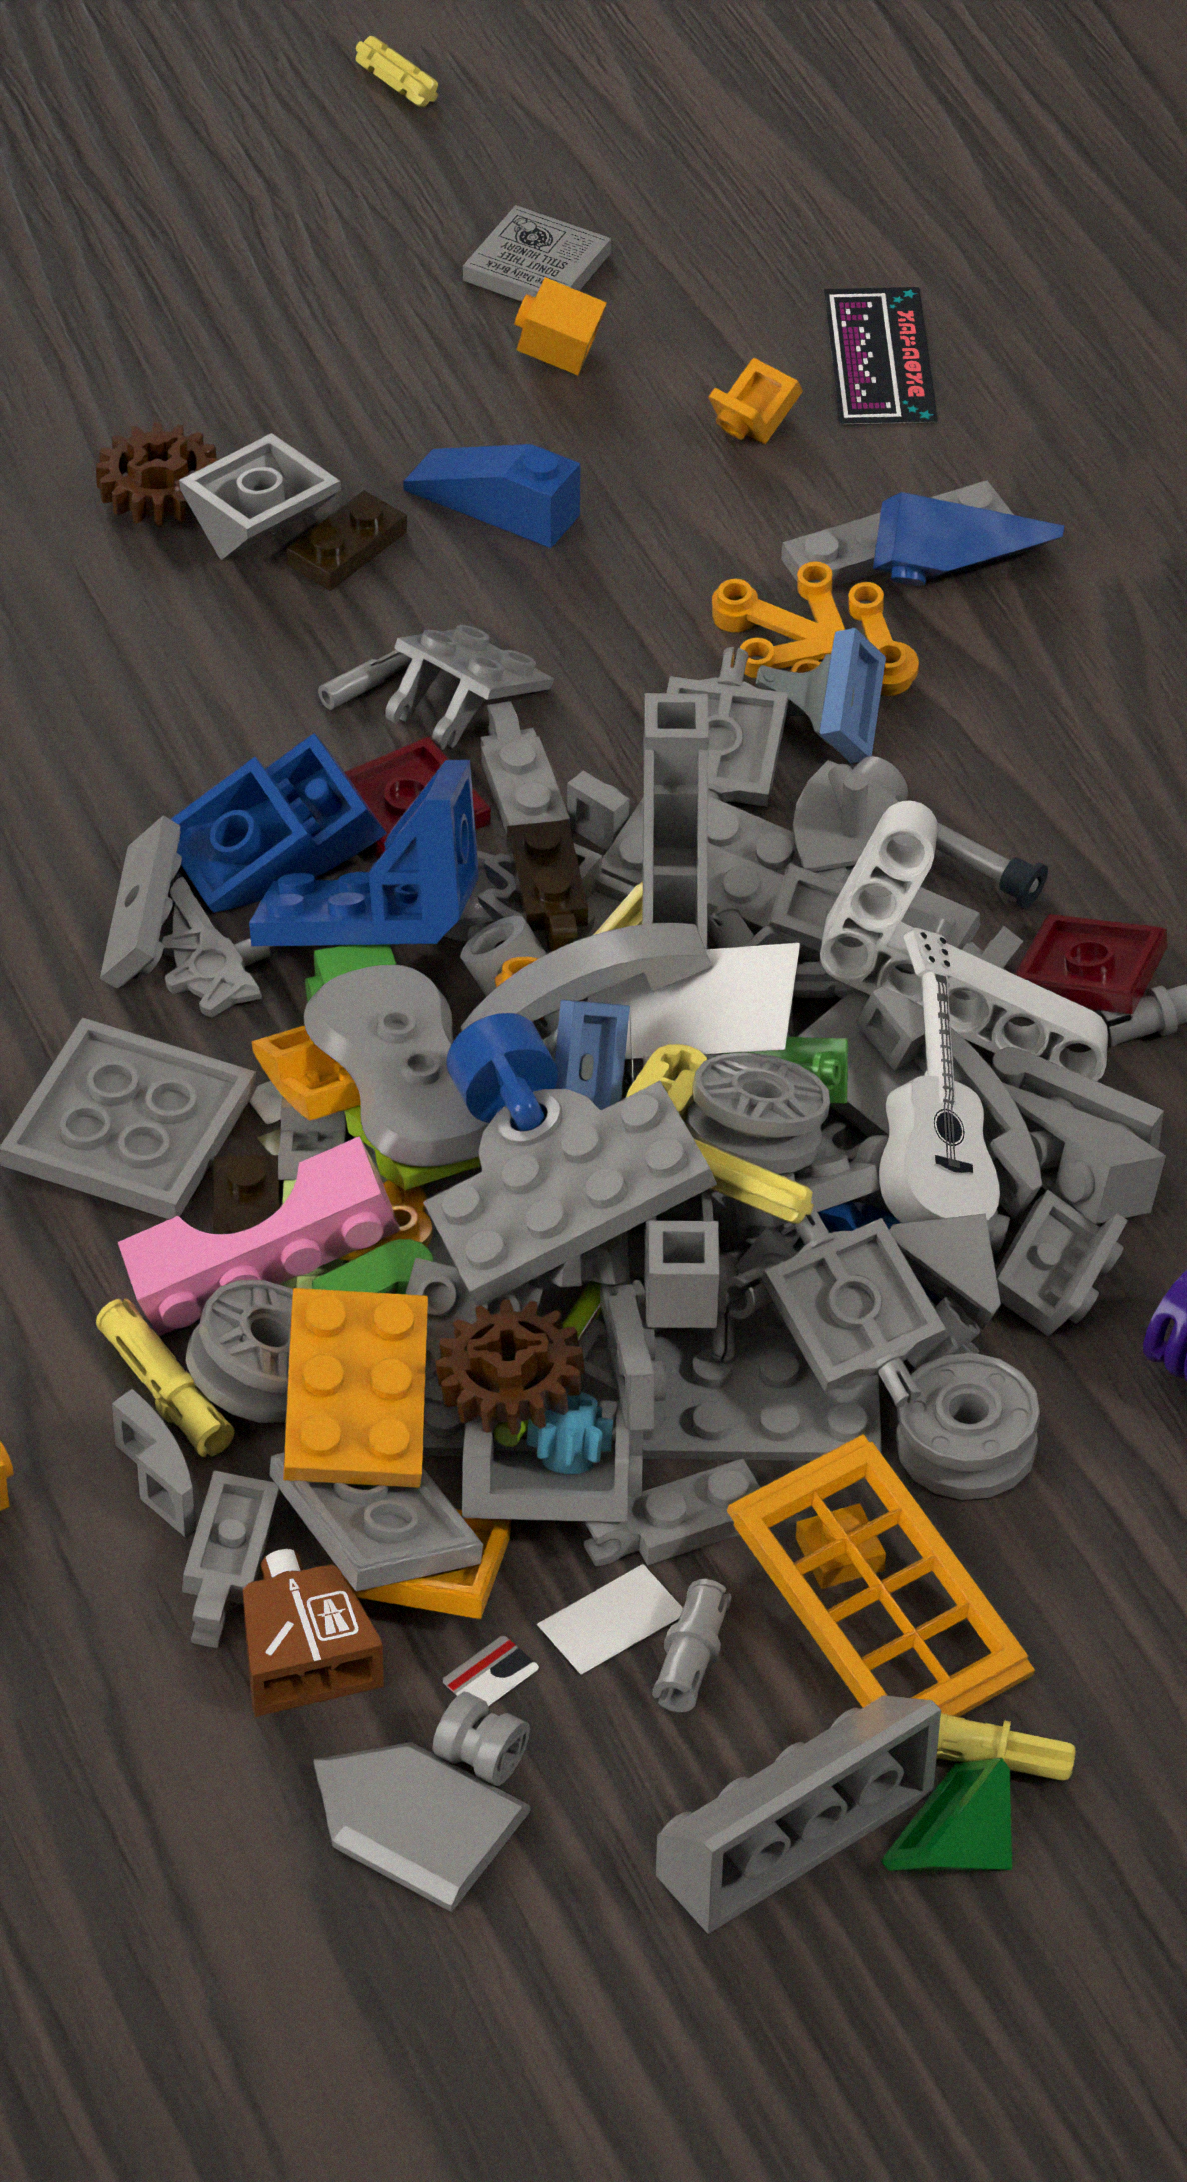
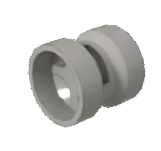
[432,1691,530,1786]

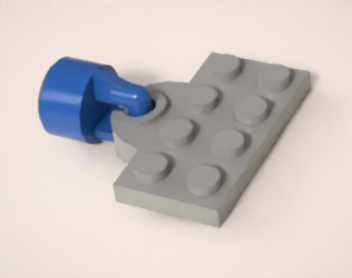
[423,1013,717,1307]

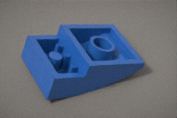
[170,733,387,913]

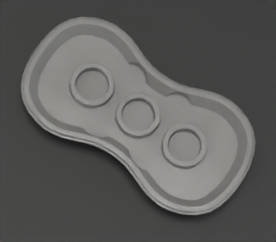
[304,965,489,1167]

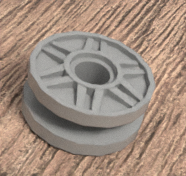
[685,1052,830,1174]
[185,1280,293,1423]
[896,1353,1040,1500]

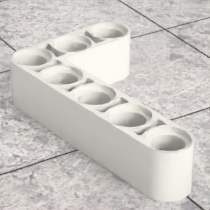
[820,801,1108,1081]

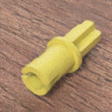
[936,1713,1076,1781]

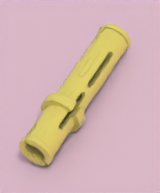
[96,1298,235,1457]

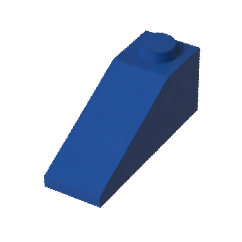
[403,444,581,548]
[873,492,1064,586]

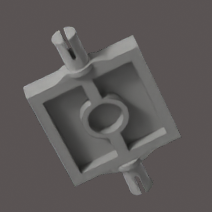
[666,647,788,807]
[762,1201,946,1407]

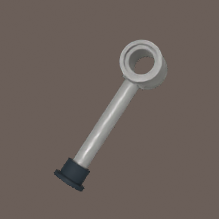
[852,756,1048,909]

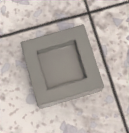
[567,770,630,851]

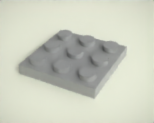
[0,1017,257,1219]

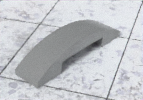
[461,923,712,1031]
[855,986,1042,1220]

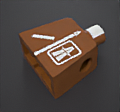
[242,1549,384,1717]

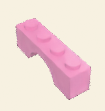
[118,1136,401,1337]

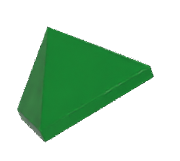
[881,1758,1012,1871]

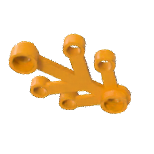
[712,561,919,696]

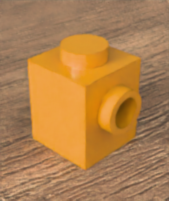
[514,277,607,376]

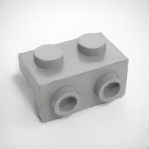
[996,1190,1128,1337]

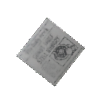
[463,205,611,301]

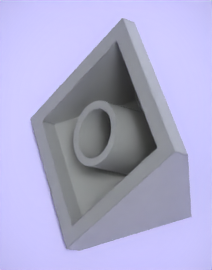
[179,433,341,561]

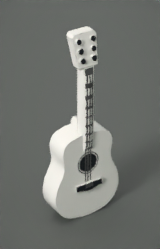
[879,928,1000,1223]

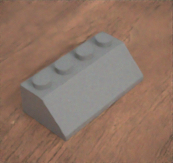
[656,1695,941,1934]

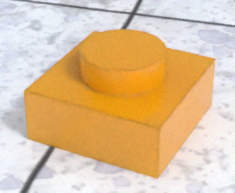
[796,1503,886,1589]

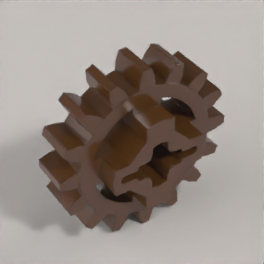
[95,422,220,525]
[435,1299,585,1435]

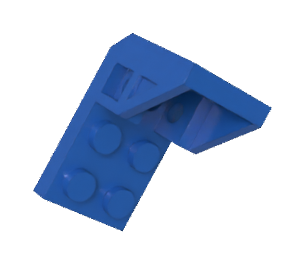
[249,760,479,946]

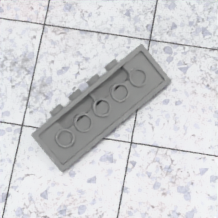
[601,795,981,964]

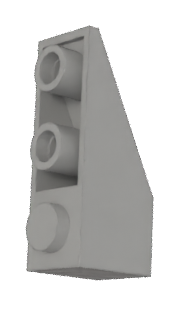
[1002,1082,1166,1224]

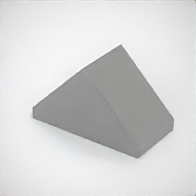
[889,1213,1001,1330]

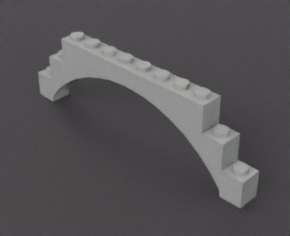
[642,693,719,1328]

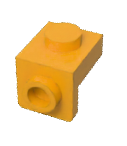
[708,357,803,444]

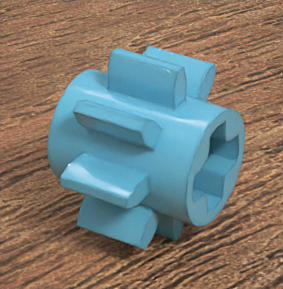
[527,1392,613,1474]

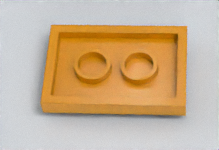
[283,1288,428,1488]

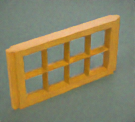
[727,1434,1035,1717]

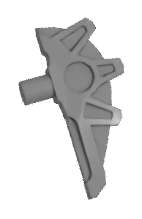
[162,877,271,1018]

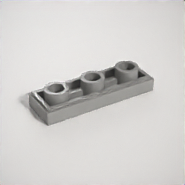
[100,815,182,989]

